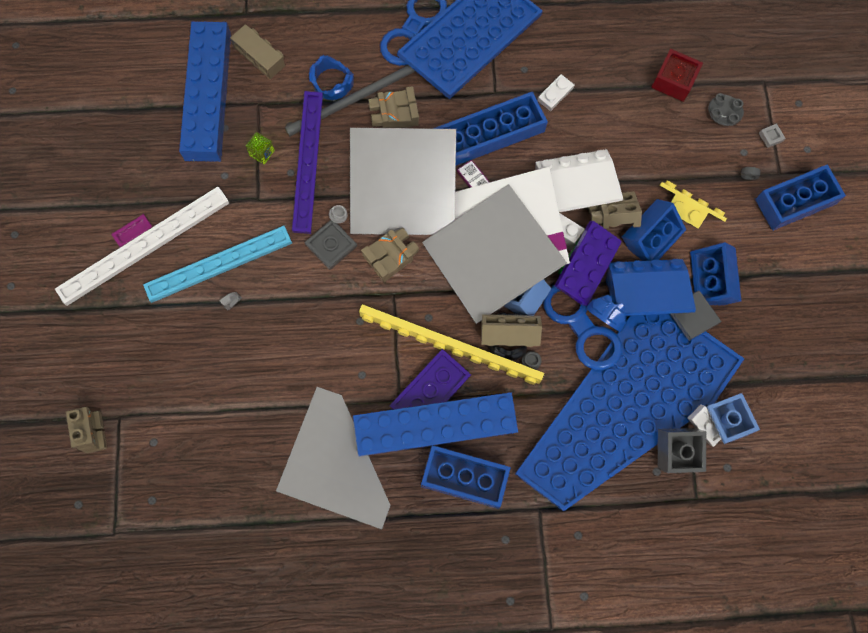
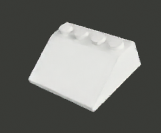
[536,149,623,212]

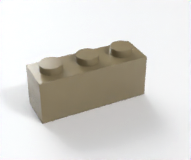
[230,24,285,79]
[481,314,542,347]

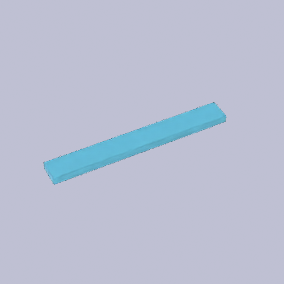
[143,226,292,303]

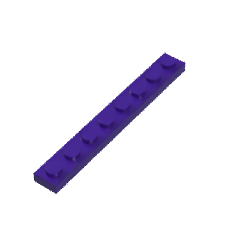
[292,91,323,234]

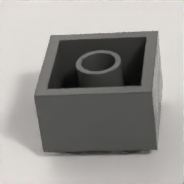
[658,428,706,473]

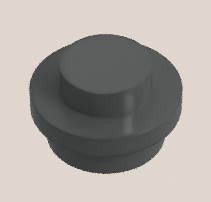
[522,351,541,370]

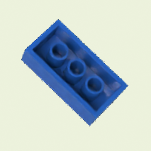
[755,164,846,231]
[421,445,511,509]

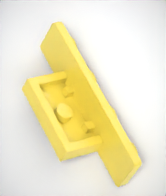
[660,180,727,229]

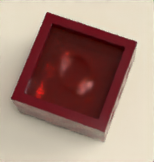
[651,48,703,102]

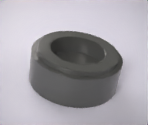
[741,167,761,180]

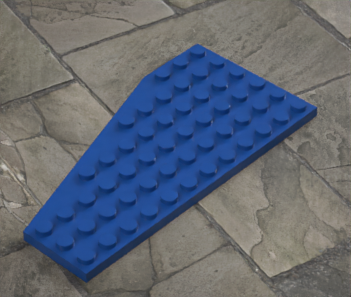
[515,314,744,511]

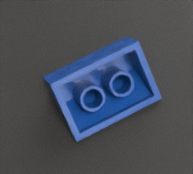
[622,199,686,261]
[690,242,741,305]

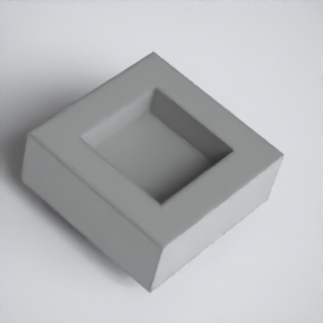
[759,124,786,148]

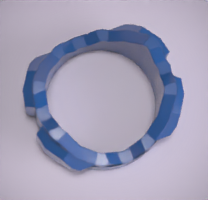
[309,55,354,100]
[586,295,627,332]

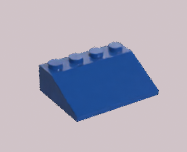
[606,259,696,316]

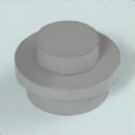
[329,205,348,223]

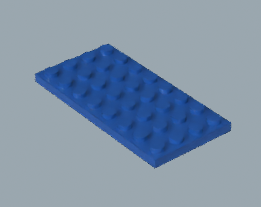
[397,0,543,99]

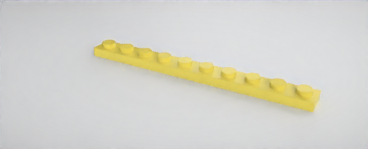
[359,304,544,385]

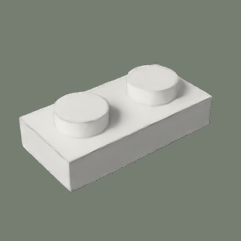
[537,74,574,111]
[688,404,721,447]

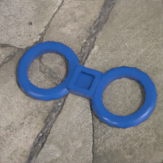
[380,0,447,66]
[543,285,622,370]

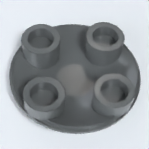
[708,93,744,126]

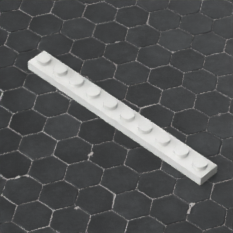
[55,187,229,306]

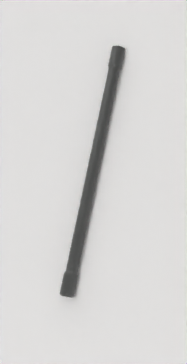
[285,65,416,137]

